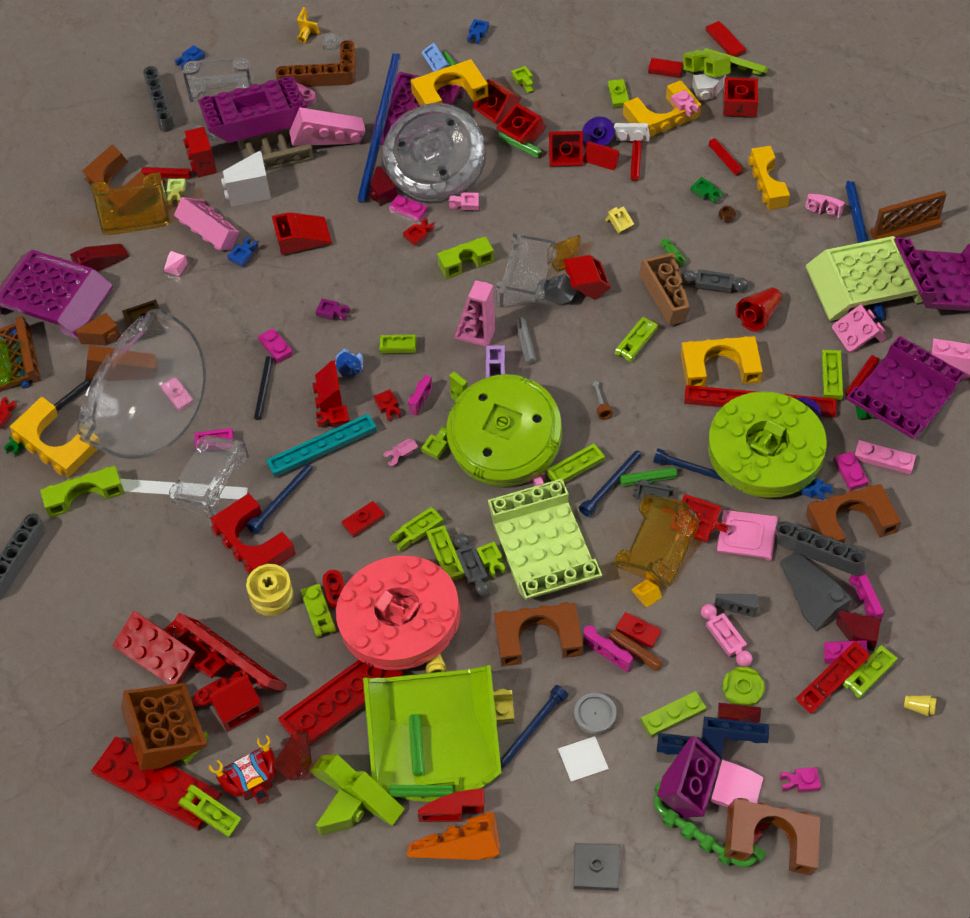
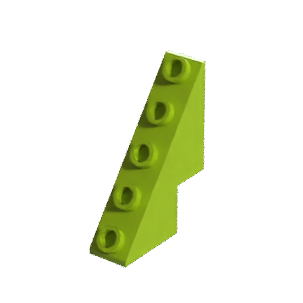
[309,754,405,826]

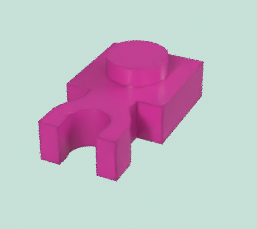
[780,767,821,793]

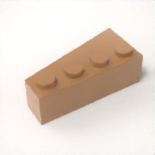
[639,252,689,326]

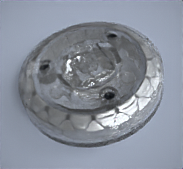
[383,103,486,204]

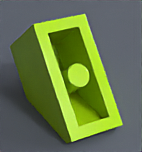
[316,789,364,835]

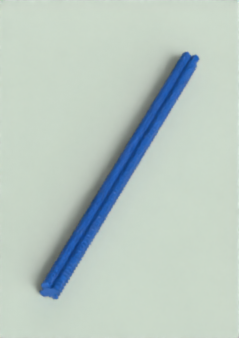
[357,53,401,203]
[845,181,885,321]

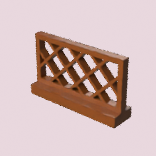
[870,191,947,240]
[0,316,41,391]

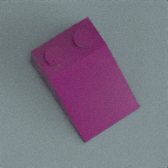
[657,736,720,818]

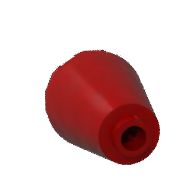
[735,287,782,332]

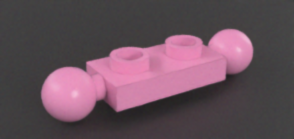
[701,604,753,667]

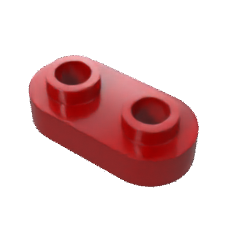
[323,570,345,608]

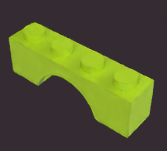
[40,466,125,518]

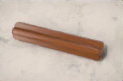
[608,630,663,671]

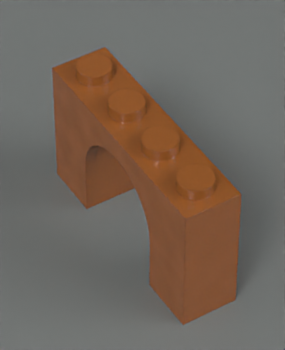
[82,144,157,217]
[806,484,901,543]
[494,602,583,667]
[724,798,820,875]

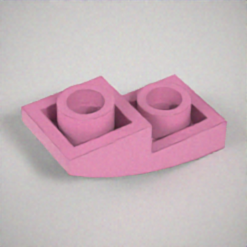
[805,194,845,218]

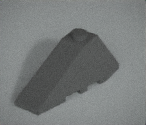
[780,552,852,631]

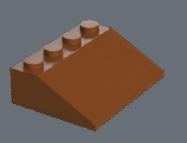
[121,683,207,771]

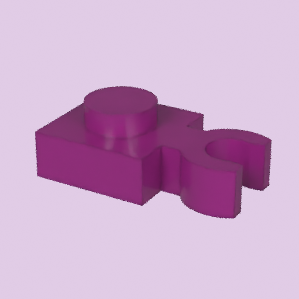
[316,298,350,321]

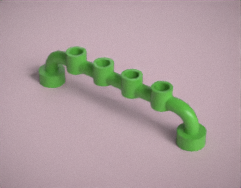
[654,782,767,867]

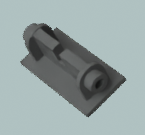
[633,480,674,504]

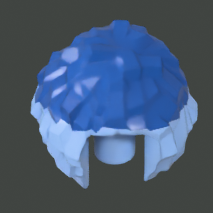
[335,349,363,377]

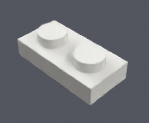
[614,123,650,141]

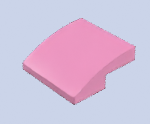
[711,760,763,807]

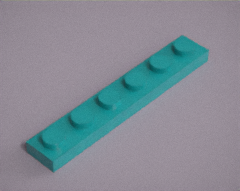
[266,414,377,478]

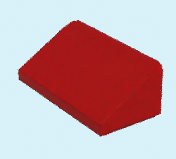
[584,141,620,170]

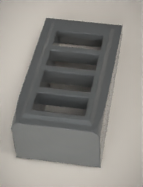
[714,594,758,617]

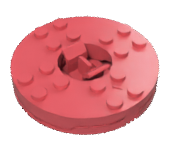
[336,556,461,670]

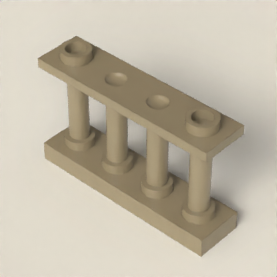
[239,127,314,172]

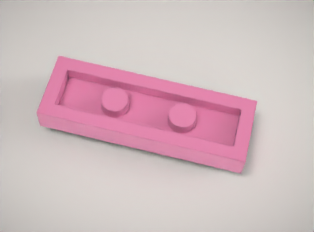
[855,440,916,475]

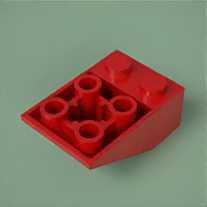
[272,212,332,255]

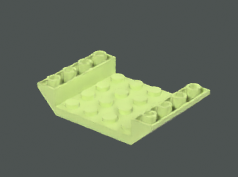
[806,236,923,321]
[488,479,602,600]

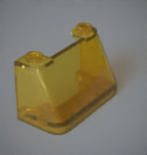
[91,172,170,235]
[614,494,699,587]

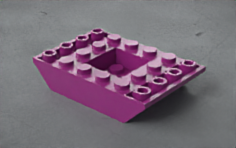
[198,76,307,143]

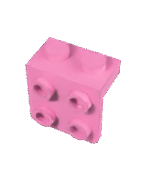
[832,304,887,352]

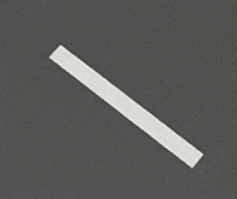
[120,479,248,499]

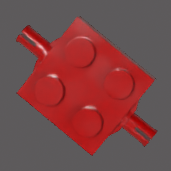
[663,494,729,543]

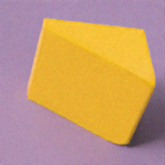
[631,579,662,607]

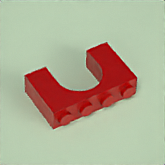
[210,493,296,575]

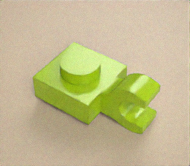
[511,66,534,93]
[421,426,448,460]

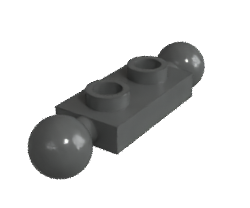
[681,269,749,293]
[453,533,490,598]

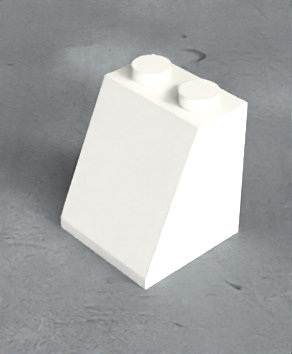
[221,151,271,207]

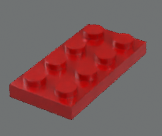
[112,611,198,685]

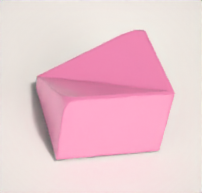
[164,251,188,276]

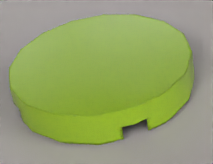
[722,667,765,706]

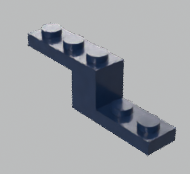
[657,716,769,760]

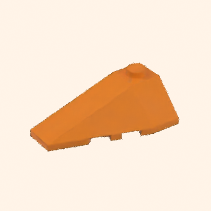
[407,811,500,860]

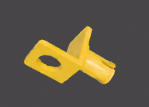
[297,7,320,43]

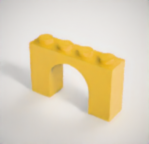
[411,59,488,109]
[623,80,701,137]
[680,336,763,387]
[9,396,100,478]

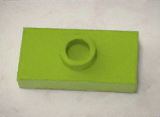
[607,79,629,108]
[379,334,417,354]
[449,372,468,401]

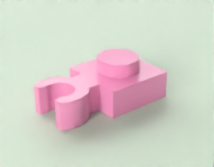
[671,90,699,117]

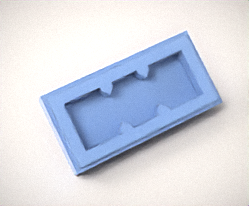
[421,42,449,72]

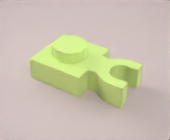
[166,179,186,205]

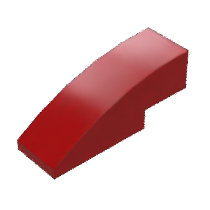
[418,789,484,822]

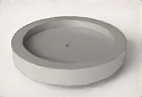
[574,693,616,734]

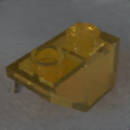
[548,235,581,273]

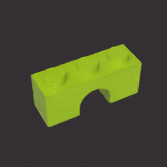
[683,50,731,78]
[437,236,494,279]

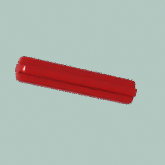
[708,138,743,176]
[630,140,642,181]
[141,167,191,179]
[846,355,879,396]

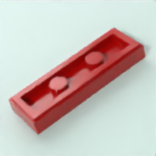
[706,21,746,57]

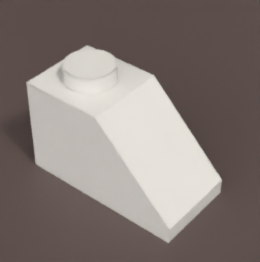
[692,74,726,101]

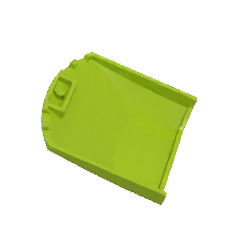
[363,665,502,802]

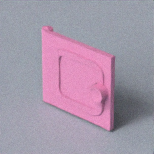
[717,510,778,561]

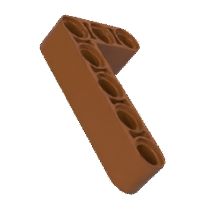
[275,40,356,87]

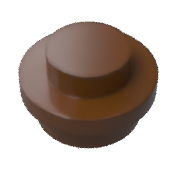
[718,206,736,222]

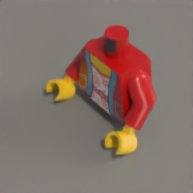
[208,734,277,804]

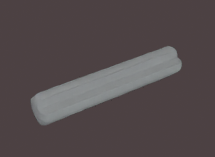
[515,317,536,364]

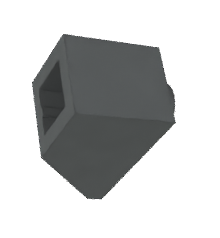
[535,274,577,305]

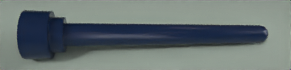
[653,448,725,482]
[578,450,641,518]
[246,465,312,535]
[500,685,568,768]

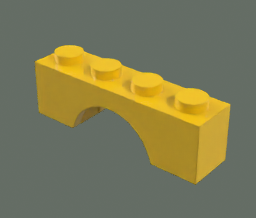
[748,146,790,210]

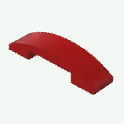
[164,620,227,679]
[795,640,871,714]

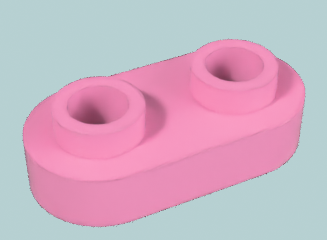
[297,83,316,106]

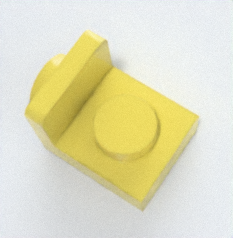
[605,206,634,234]
[493,689,515,723]

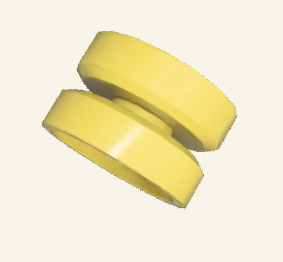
[246,564,294,616]

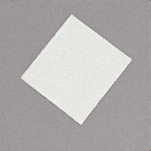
[558,736,609,781]

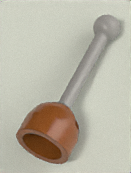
[592,381,613,420]

